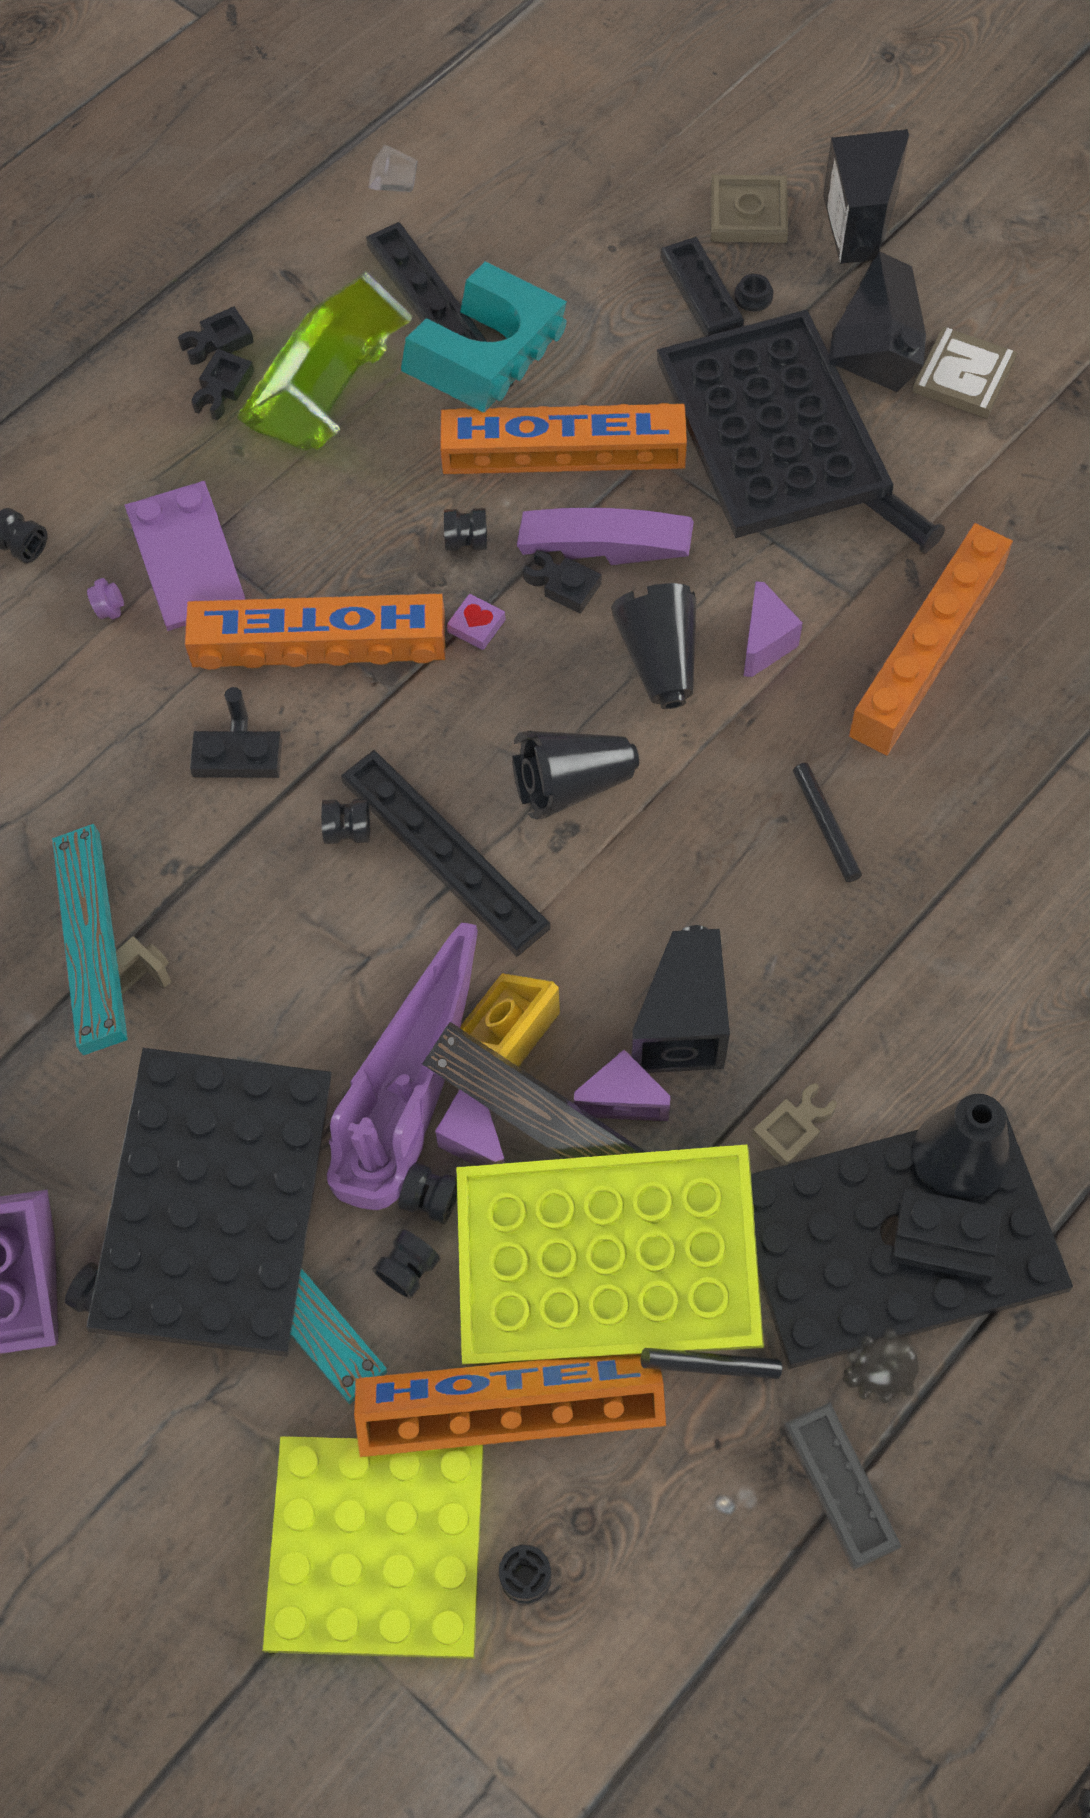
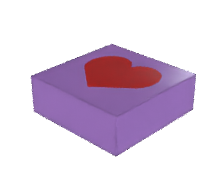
[447,594,506,650]

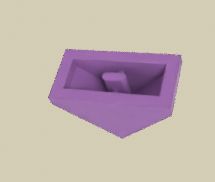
[743,581,803,677]
[574,1050,670,1121]
[435,1090,505,1166]

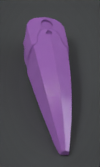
[327,923,478,1210]

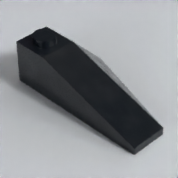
[829,251,926,392]

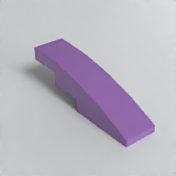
[517,508,694,565]

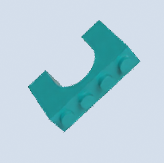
[401,261,567,413]

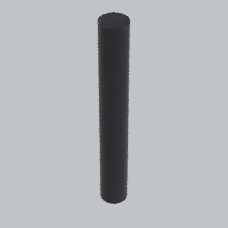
[793,763,862,883]
[640,1348,782,1379]

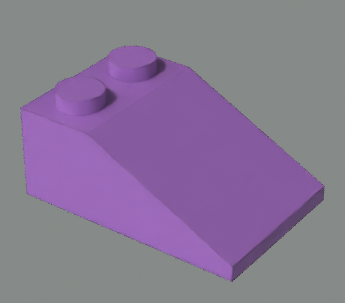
[125,480,246,631]
[0,1190,58,1354]

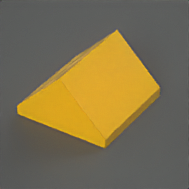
[460,973,560,1067]

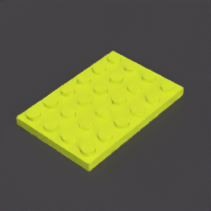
[456,1144,764,1367]

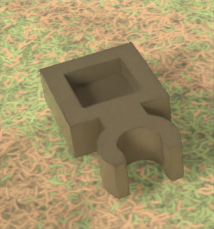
[752,1083,837,1166]

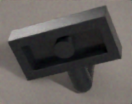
[190,687,282,778]

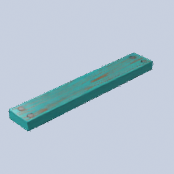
[52,824,128,1056]
[291,1269,387,1405]

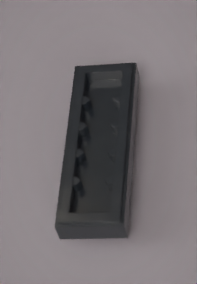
[661,237,744,336]

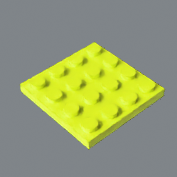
[263,1436,484,1659]

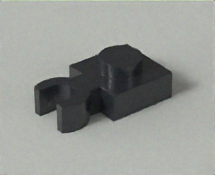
[178,306,254,365]
[192,349,255,420]
[523,550,602,614]

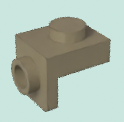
[116,936,171,994]

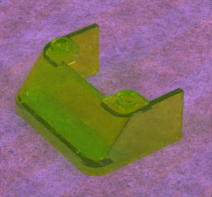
[237,272,413,451]

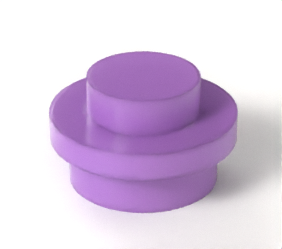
[87,578,124,619]

